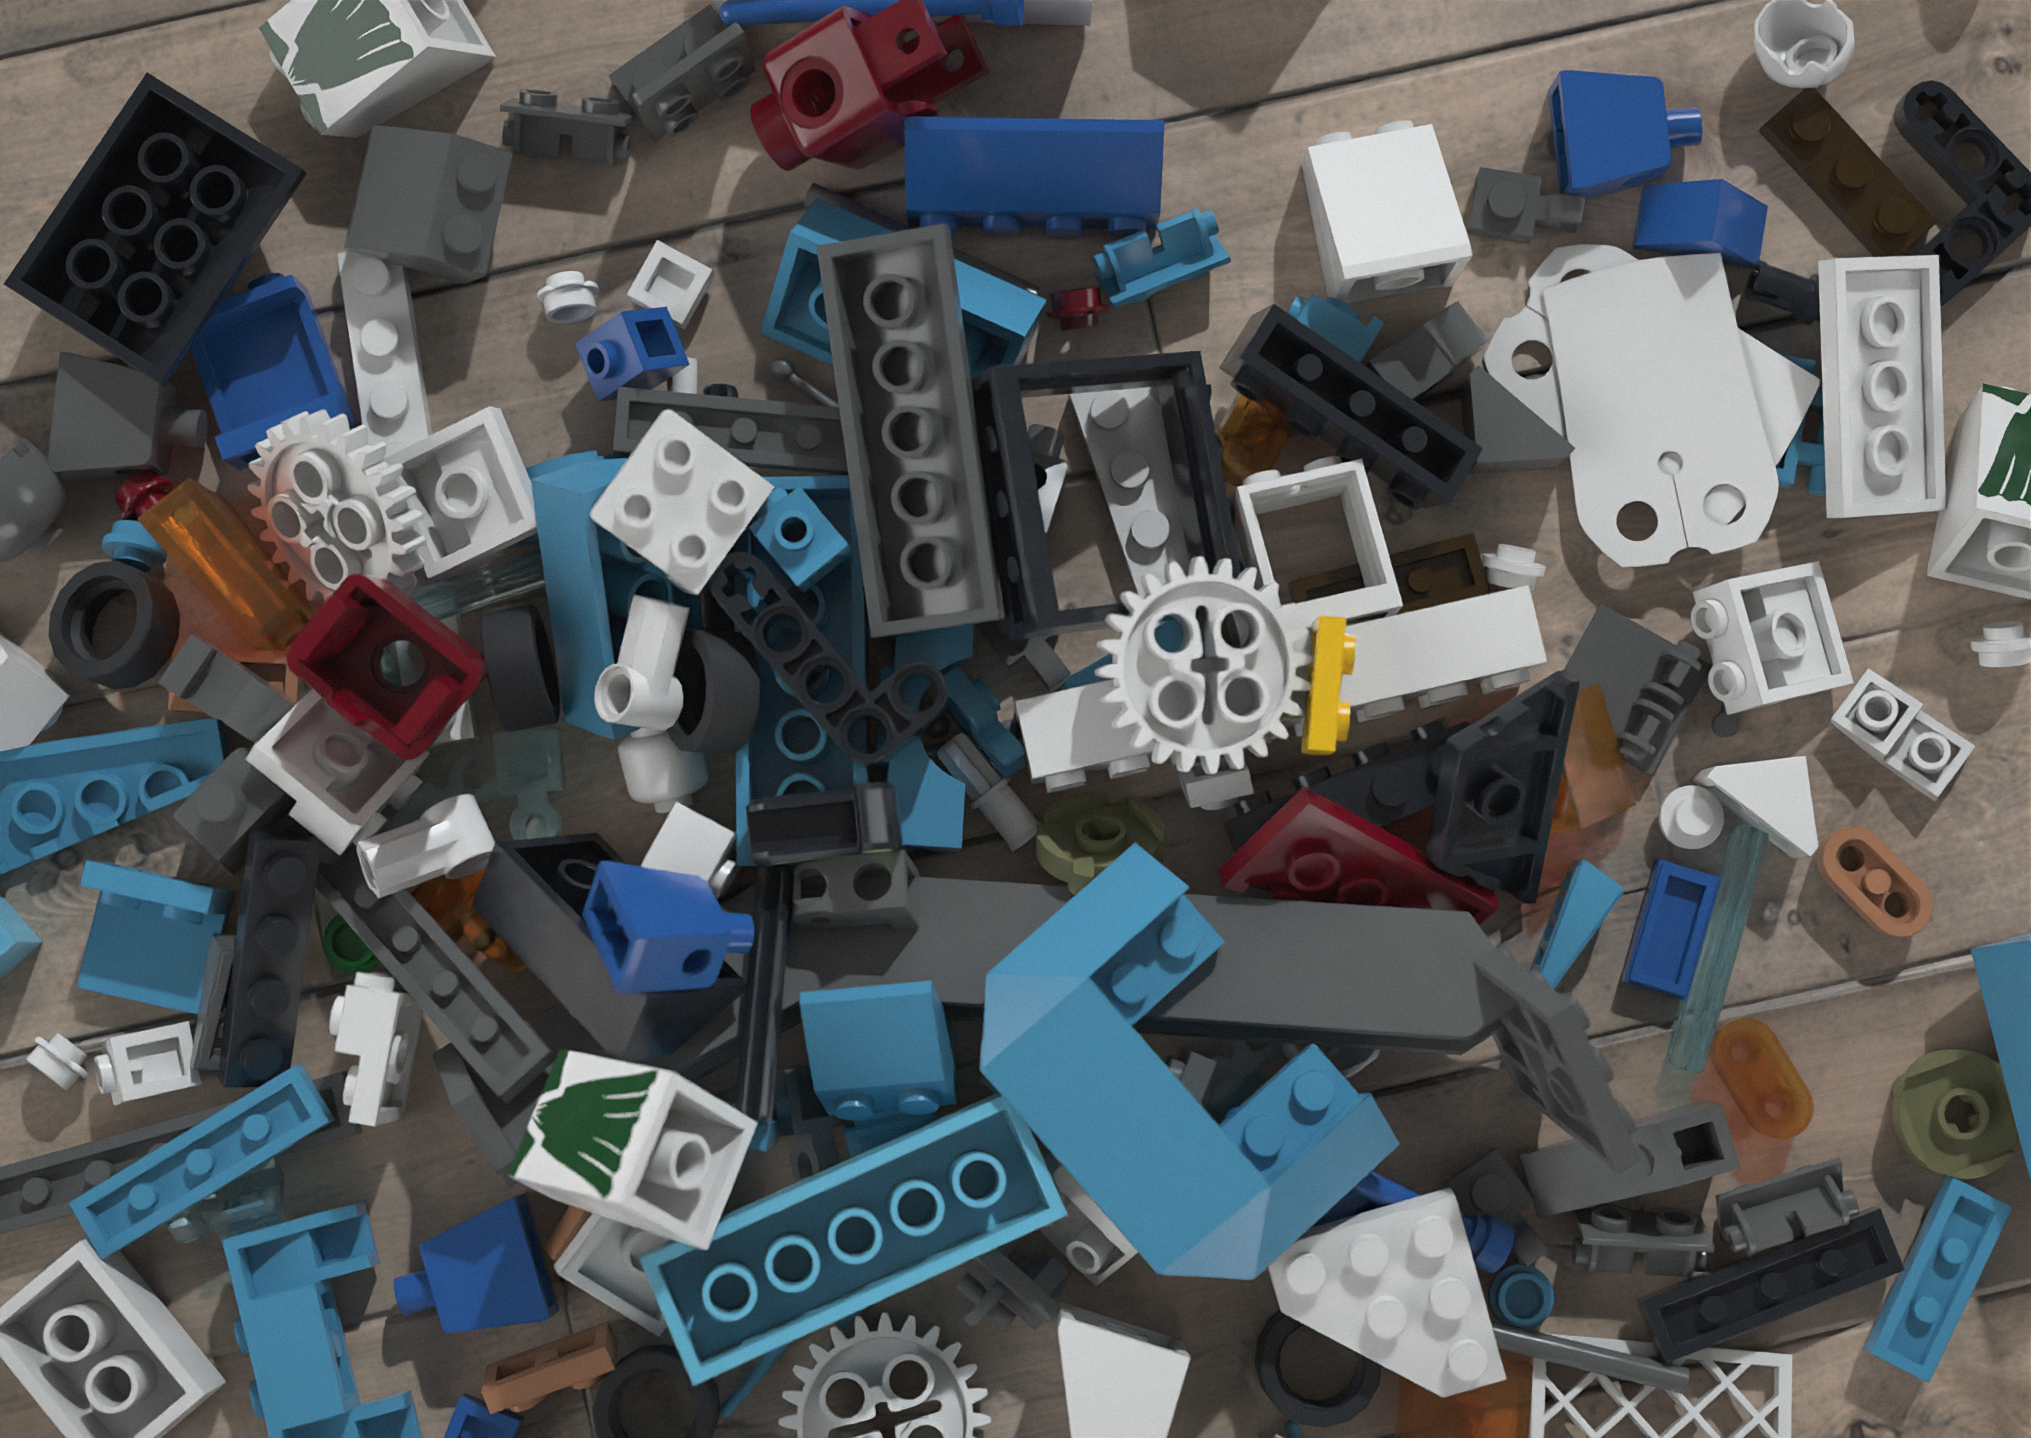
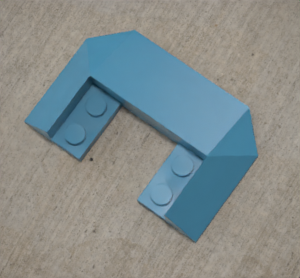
[979,843,1400,1280]

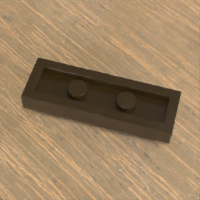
[1758,88,1938,257]
[1288,532,1491,615]

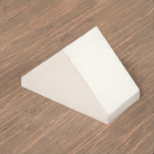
[1692,756,1818,859]

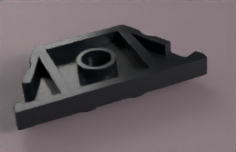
[1425,670,1580,904]

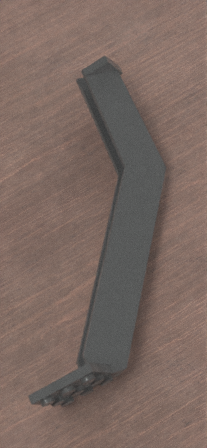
[432,869,1641,1187]

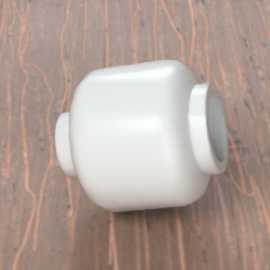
[618,728,709,813]

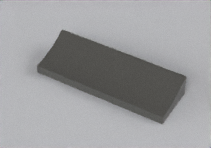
[817,223,1004,638]

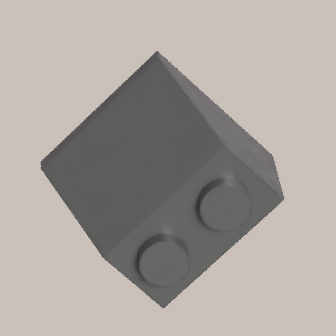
[343,124,513,284]

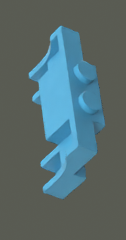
[222,1200,423,1438]

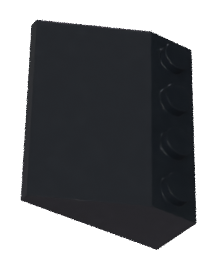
[4,72,307,387]

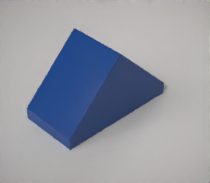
[1632,179,1768,269]

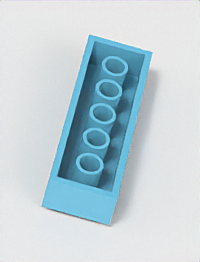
[640,1092,1068,1386]

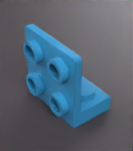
[77,860,235,1014]

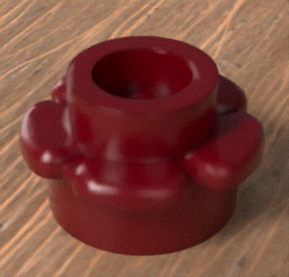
[1046,286,1108,330]
[115,470,178,527]

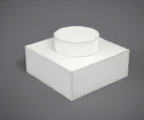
[627,240,715,330]
[1178,754,1253,810]

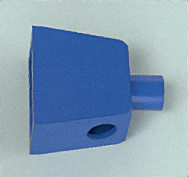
[1548,70,1702,200]
[582,861,754,994]
[393,1193,560,1333]

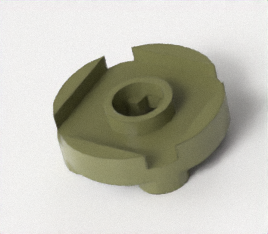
[1036,793,1165,895]
[1891,1048,2019,1179]

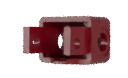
[750,0,990,171]
[285,574,487,760]

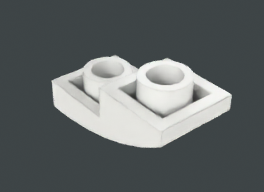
[1830,668,1975,801]

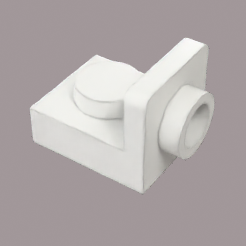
[94,1021,202,1106]

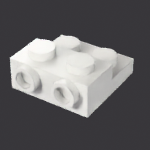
[383,406,538,581]
[1691,561,1854,715]
[246,689,430,856]
[329,971,423,1126]

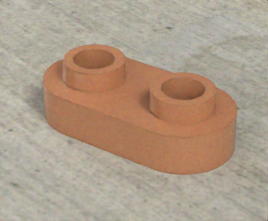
[1816,826,1933,937]

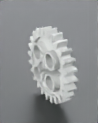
[247,409,427,602]
[1095,556,1314,774]
[779,1313,991,1438]

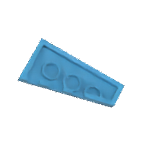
[0,717,230,875]

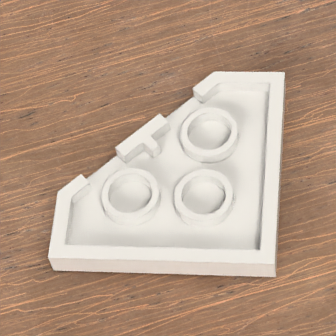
[1268,1187,1506,1398]

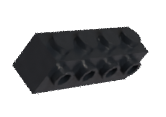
[1219,304,1483,510]
[1223,716,1469,852]

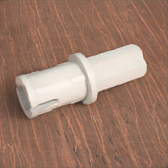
[937,732,1043,852]

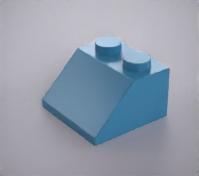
[800,981,957,1120]

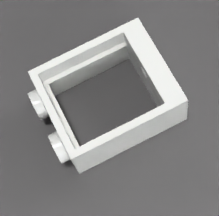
[1231,456,1403,635]

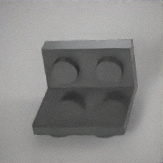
[608,4,756,142]

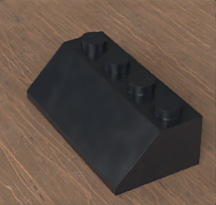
[471,833,747,1063]

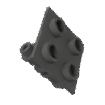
[1564,603,1712,776]

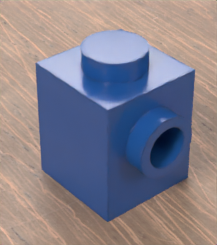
[575,307,690,402]

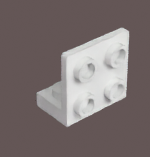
[589,410,774,595]

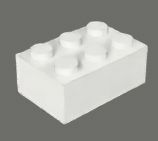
[0,1238,227,1438]

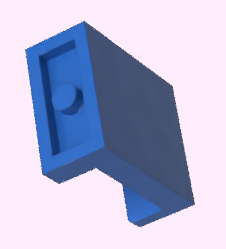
[190,273,358,471]

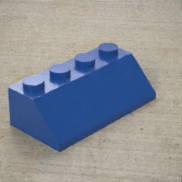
[905,117,1164,238]

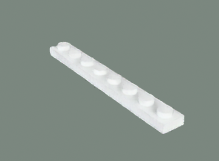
[337,251,479,748]

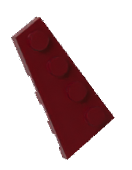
[1218,786,1499,926]

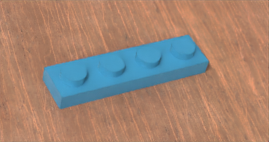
[69,1064,335,1260]

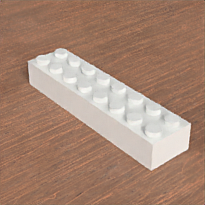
[1015,585,1547,794]

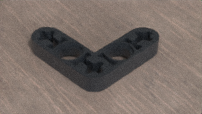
[1894,80,2031,307]

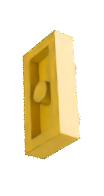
[1301,615,1356,756]

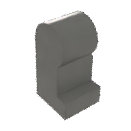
[1365,301,1489,402]
[158,634,296,743]
[792,850,919,929]

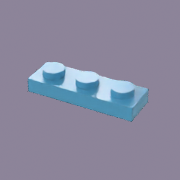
[1863,1176,2013,1383]

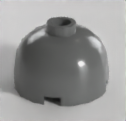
[0,437,65,562]

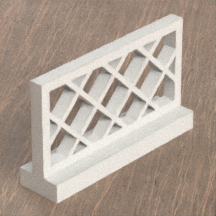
[1527,1333,1792,1438]

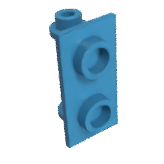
[1093,208,1231,309]

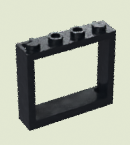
[971,350,1244,640]

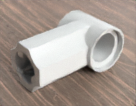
[594,595,690,730]
[356,794,495,899]

